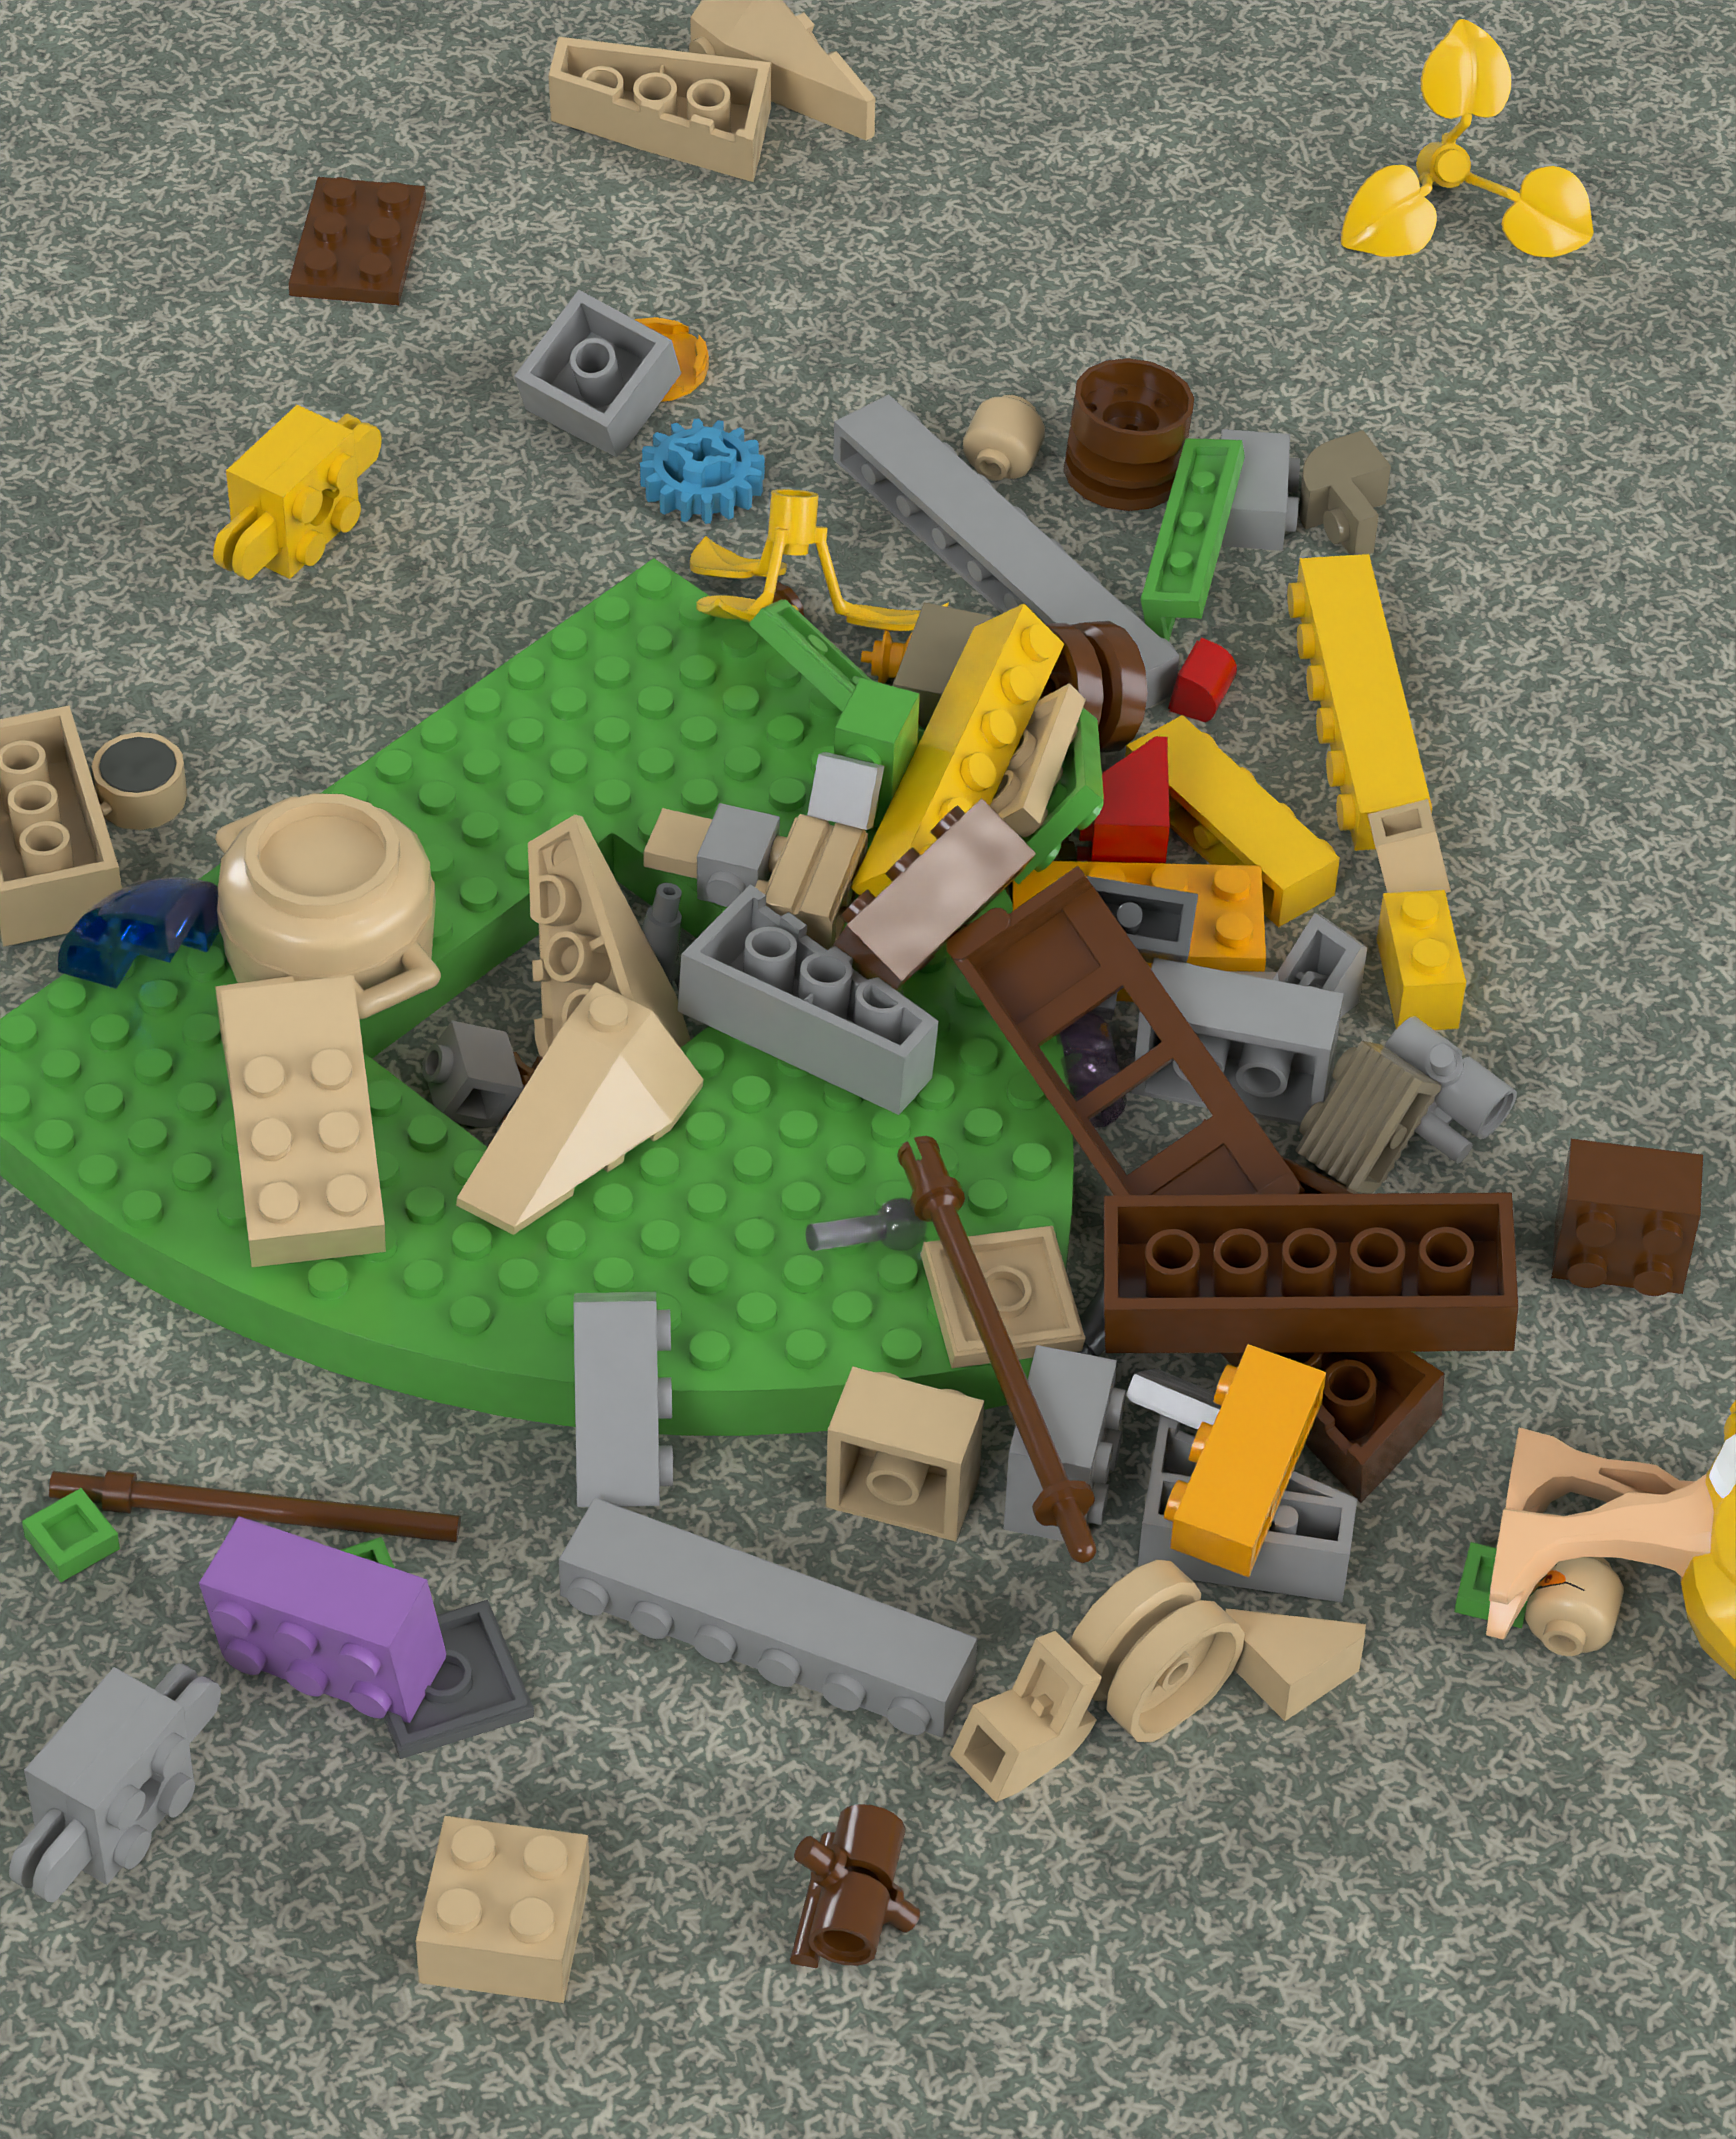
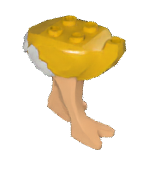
[1486,1400,1736,1680]

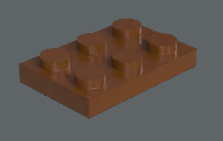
[288,177,426,306]

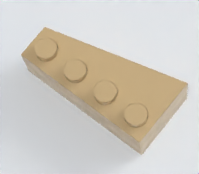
[548,37,771,182]

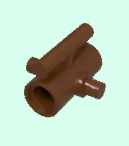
[790,1804,920,1968]

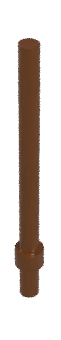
[49,1470,461,1543]

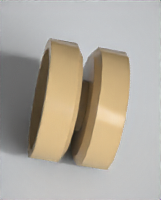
[1069,1560,1245,1742]

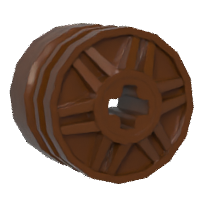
[1063,358,1194,511]

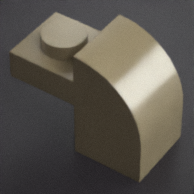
[1299,430,1391,555]

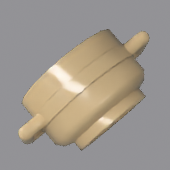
[215,793,441,1019]

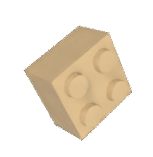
[826,1366,984,1541]
[416,1816,590,2003]

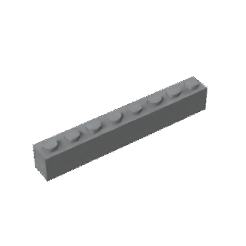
[833,394,1179,709]

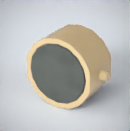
[91,732,187,830]

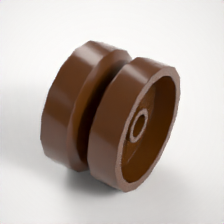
[1039,621,1148,753]

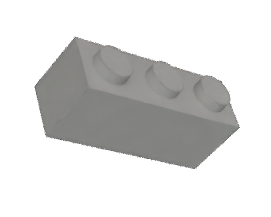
[573,1292,673,1507]

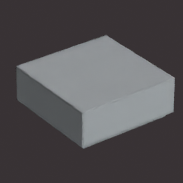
[807,752,884,830]

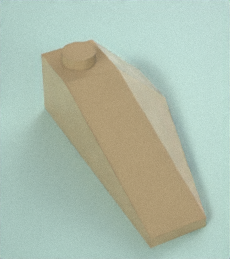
[689,0,876,140]
[456,982,704,1235]

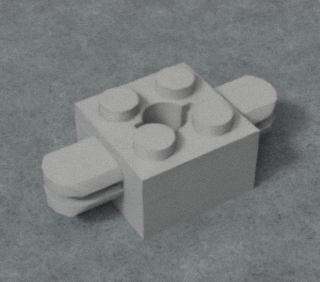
[9,1663,221,1902]

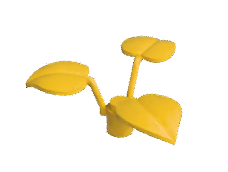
[1341,19,1594,258]
[690,489,949,631]

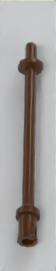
[897,1136,1096,1563]

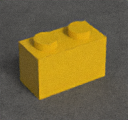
[1376,890,1466,1030]

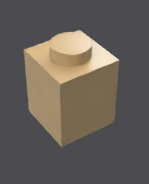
[1368,799,1451,893]

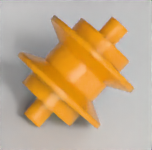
[861,630,913,684]

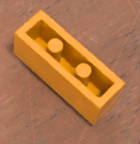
[1164,1344,1326,1578]

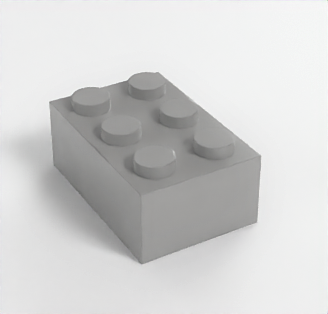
[1132,958,1344,1126]

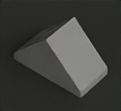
[1278,913,1367,1017]

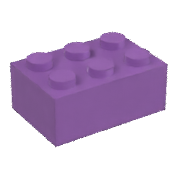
[199,1516,447,1723]

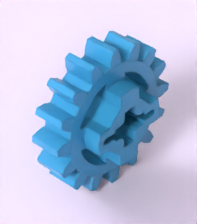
[640,419,765,524]

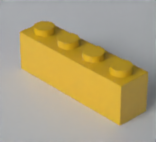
[1125,715,1340,928]

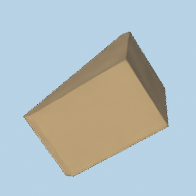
[1225,1608,1366,1721]

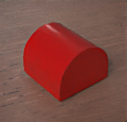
[1168,637,1237,723]

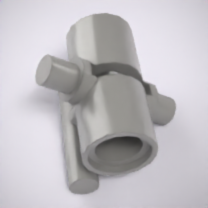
[1384,1016,1517,1164]

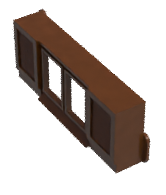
[946,866,1305,1195]

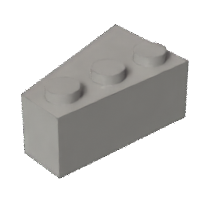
[1138,1414,1357,1603]

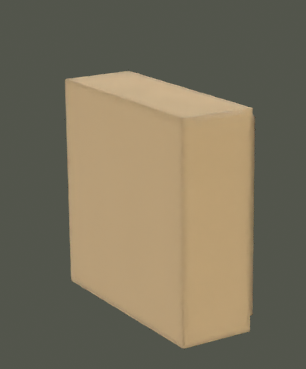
[643,808,712,879]

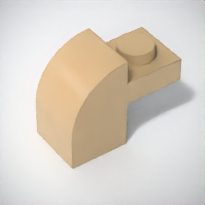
[950,1631,1102,1802]

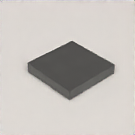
[383,1599,534,1759]

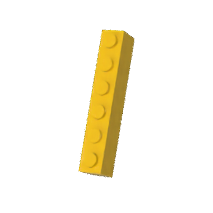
[1287,554,1432,851]
[850,604,1064,897]

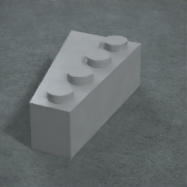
[678,884,938,1115]

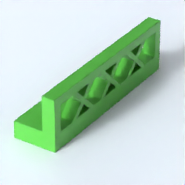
[1141,438,1245,641]

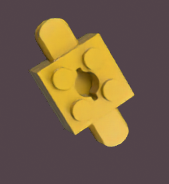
[213,405,382,580]

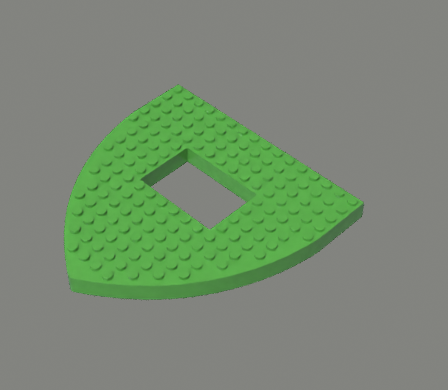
[0,558,1074,1436]

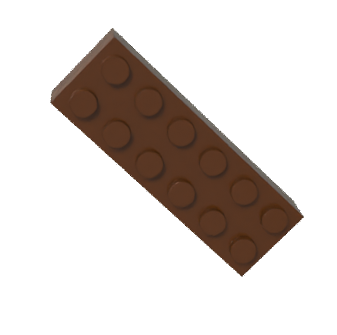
[1104,1192,1518,1353]

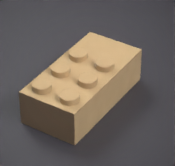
[0,706,126,947]
[220,975,386,1267]

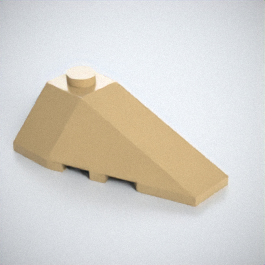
[528,815,691,1058]

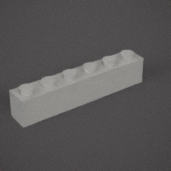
[559,1497,978,1738]

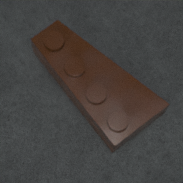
[1221,1352,1445,1503]

